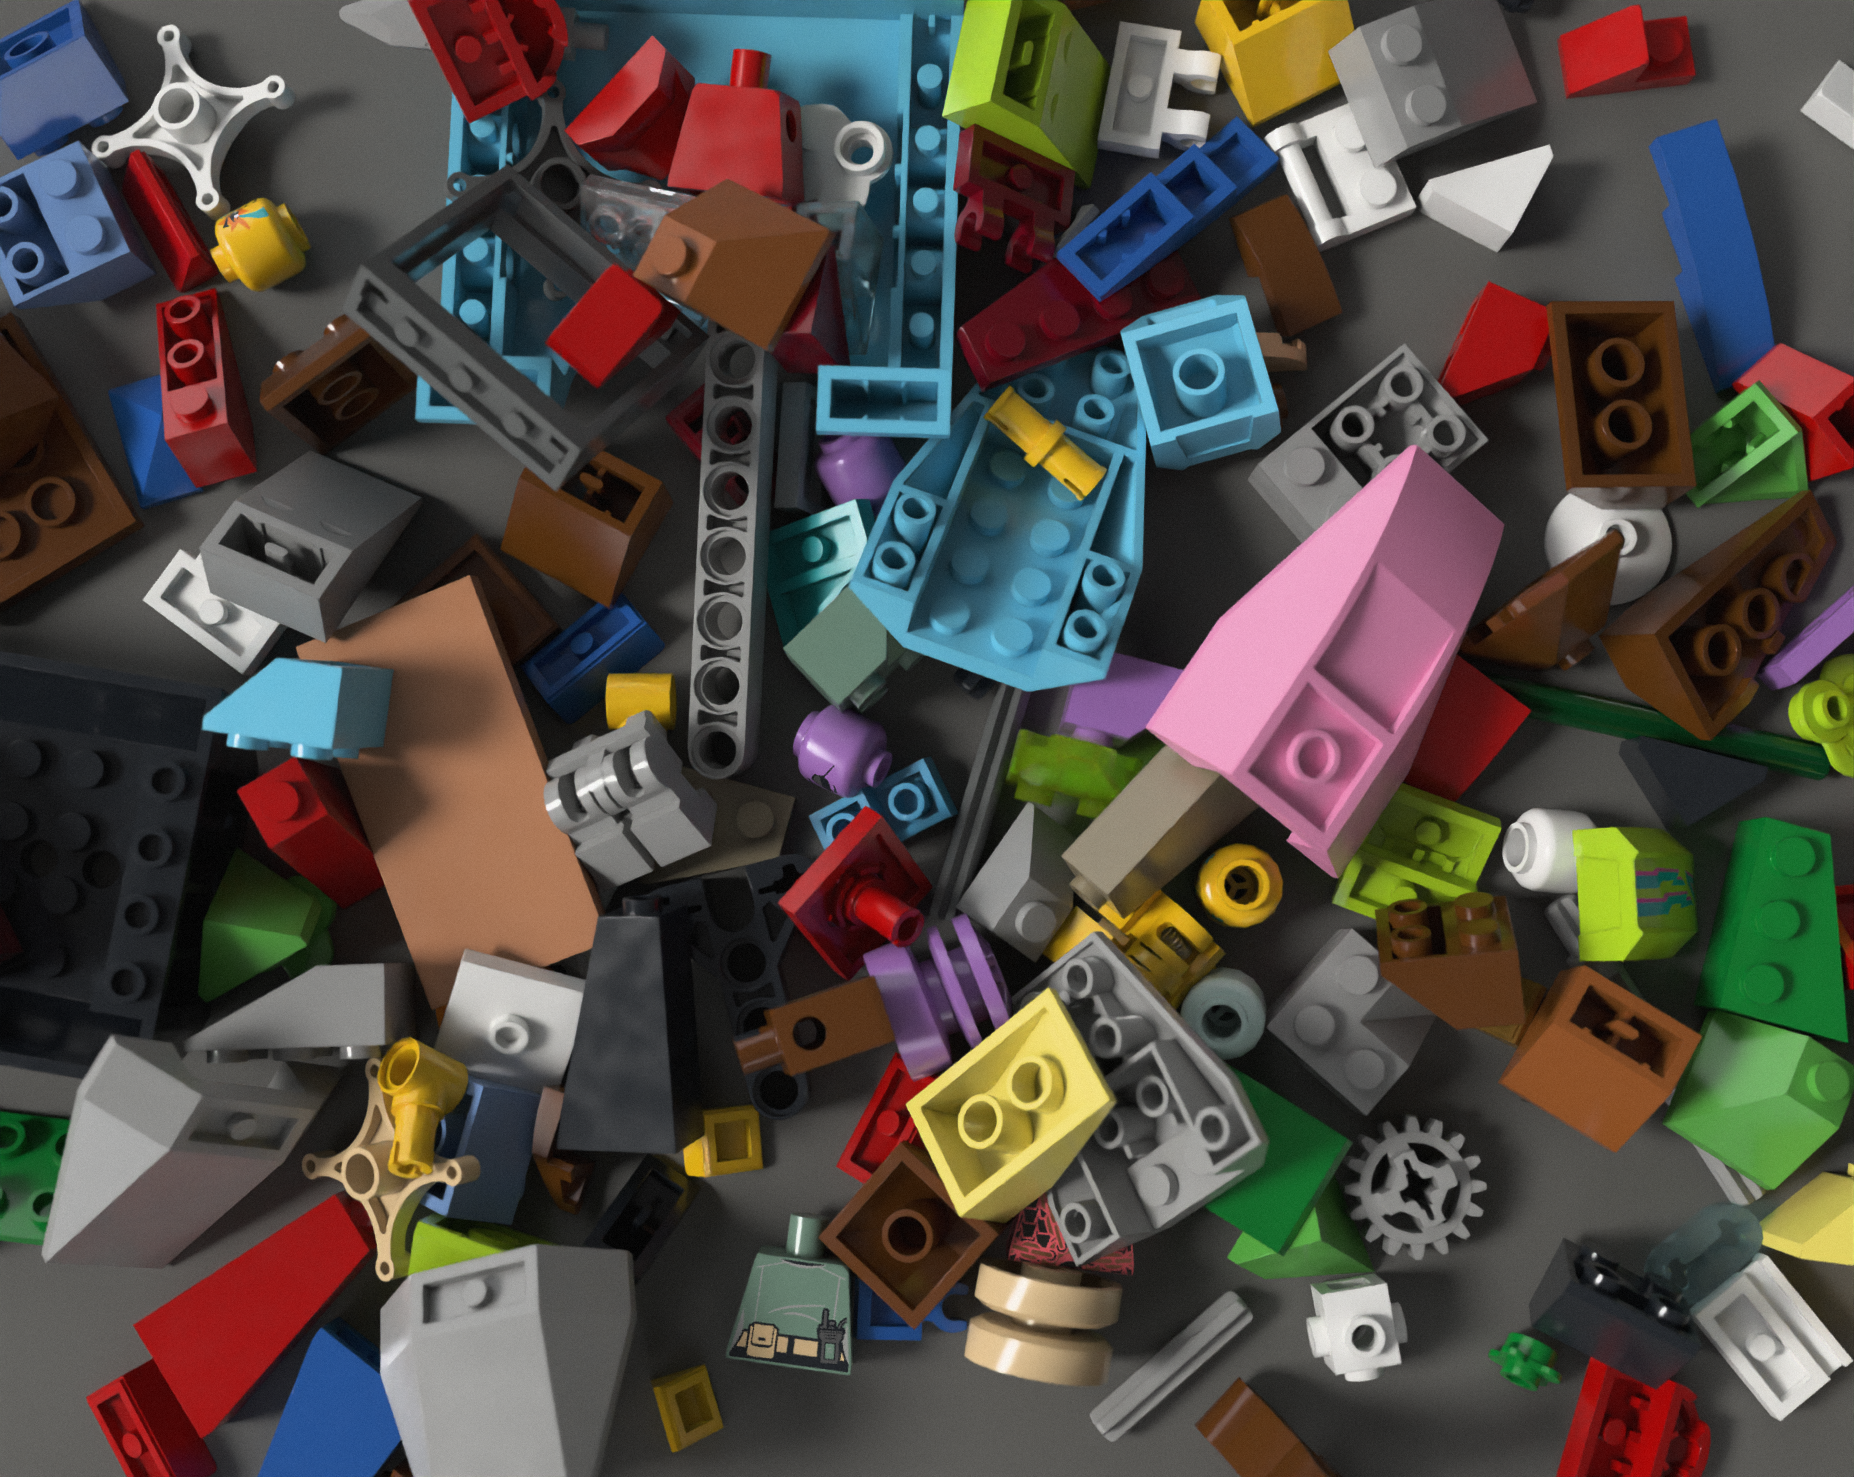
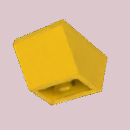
[1195,0,1355,128]

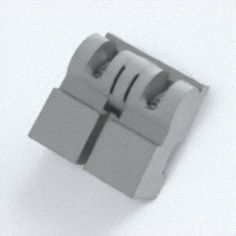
[544,710,717,892]

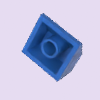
[0,0,129,160]

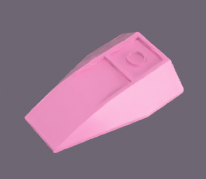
[1145,445,1505,879]

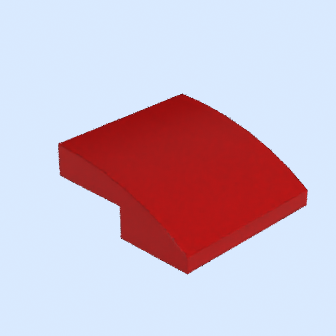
[1403,655,1531,802]

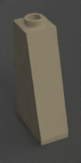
[1061,745,1260,919]

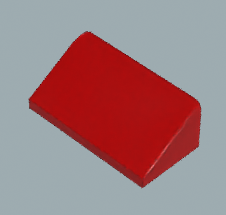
[122,149,219,293]
[836,1052,941,1184]
[86,1359,217,1477]

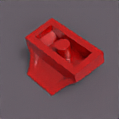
[564,35,695,181]

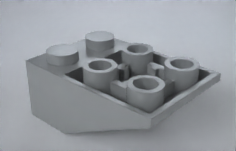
[1248,343,1488,543]
[199,450,422,643]
[183,962,417,1064]

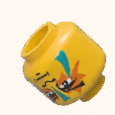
[210,197,311,292]
[1194,843,1283,928]

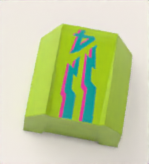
[1572,827,1698,961]

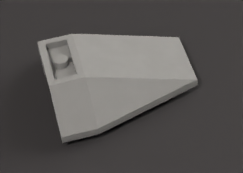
[1011,931,1269,1267]
[41,1035,343,1269]
[380,1244,636,1477]

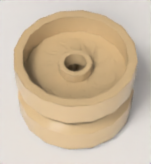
[965,1257,1123,1386]

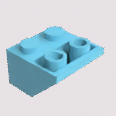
[202,658,394,760]

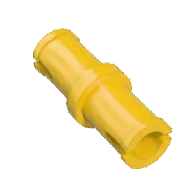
[983,385,1107,501]

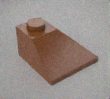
[633,178,836,353]

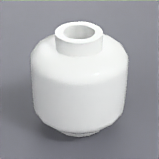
[1502,807,1597,894]

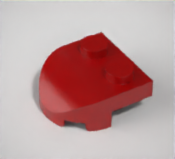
[407,0,568,124]
[1556,1357,1711,1477]

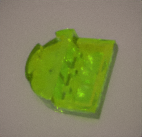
[1004,729,1144,820]

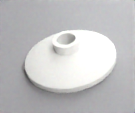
[1544,493,1672,605]

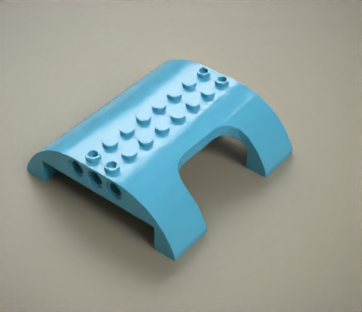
[415,0,964,439]

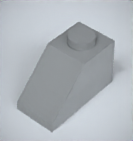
[955,802,1077,963]

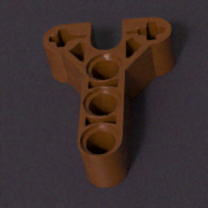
[1195,1376,1344,1477]

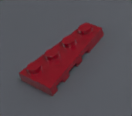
[955,250,1201,392]

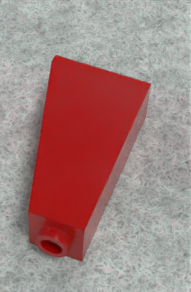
[133,1190,377,1439]

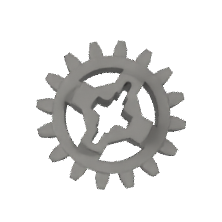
[1339,1114,1487,1260]

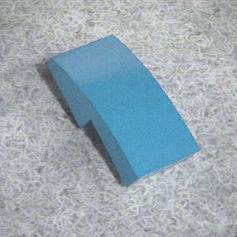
[808,757,959,850]

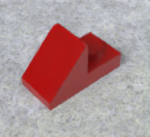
[1557,5,1696,99]
[545,264,680,389]

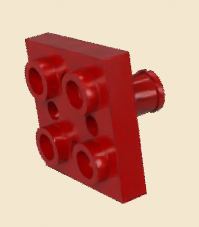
[778,806,933,981]

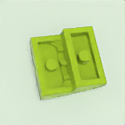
[1332,783,1502,919]

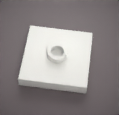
[433,948,586,1094]

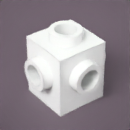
[1306,1273,1407,1382]

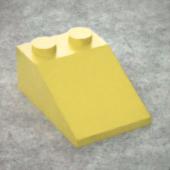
[906,988,1117,1223]

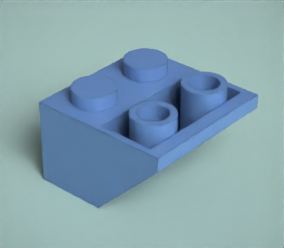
[0,140,157,310]

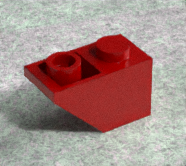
[1731,343,1854,482]

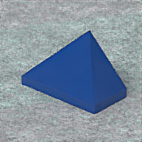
[108,375,204,510]

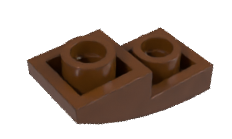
[1229,194,1343,337]

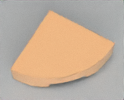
[1256,332,1307,372]

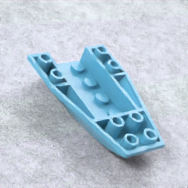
[849,345,1146,692]

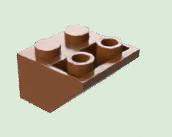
[1498,965,1702,1153]

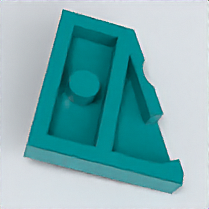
[767,499,876,654]

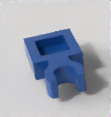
[853,1274,968,1341]

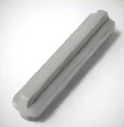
[1090,1290,1254,1443]

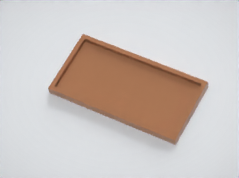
[295,575,606,1010]

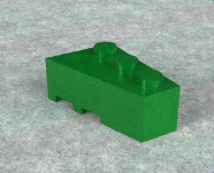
[1693,817,1848,1043]

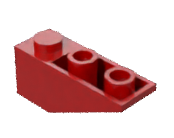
[156,288,257,488]

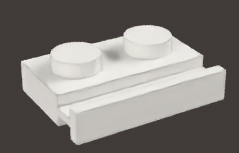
[1690,1252,1853,1421]

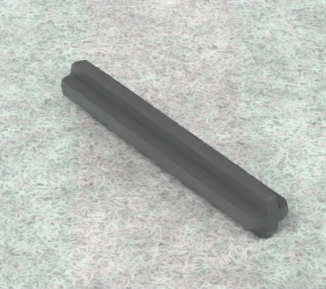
[930,682,1031,923]

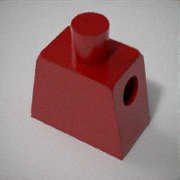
[667,49,804,207]

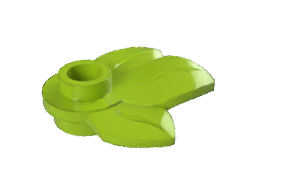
[1788,653,1854,778]

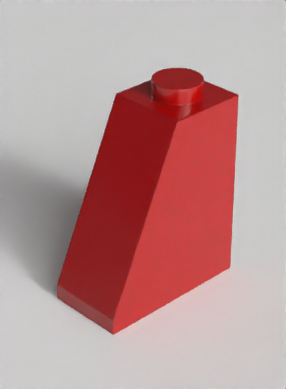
[237,756,385,909]

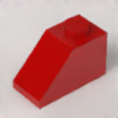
[1437,281,1551,406]

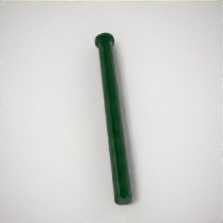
[1478,670,1831,781]

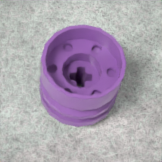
[863,913,1013,1082]

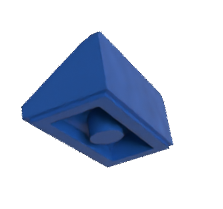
[520,593,665,724]

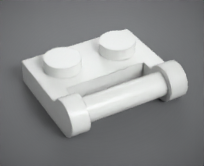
[1264,103,1416,252]

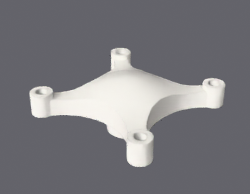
[92,25,295,221]

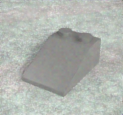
[1328,0,1537,168]

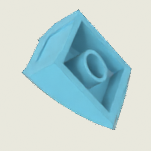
[1120,295,1281,470]

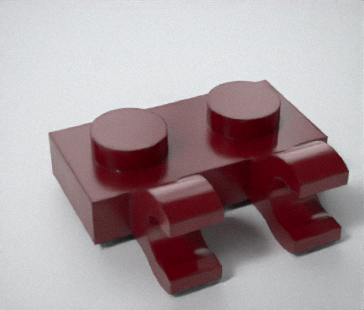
[953,123,1075,274]

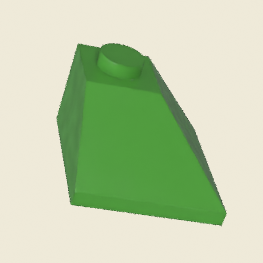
[1662,1010,1854,1190]

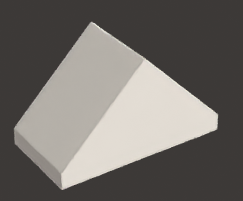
[1416,144,1553,252]

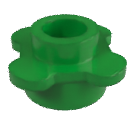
[1488,1332,1562,1391]

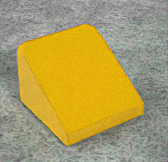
[683,1104,763,1177]

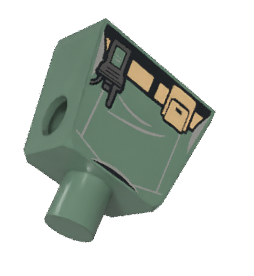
[726,1212,854,1375]

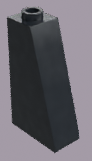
[556,894,704,1154]

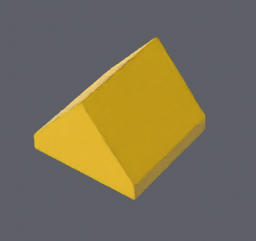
[651,1364,724,1452]

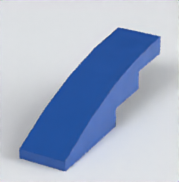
[1056,116,1280,302]
[1648,118,1775,394]

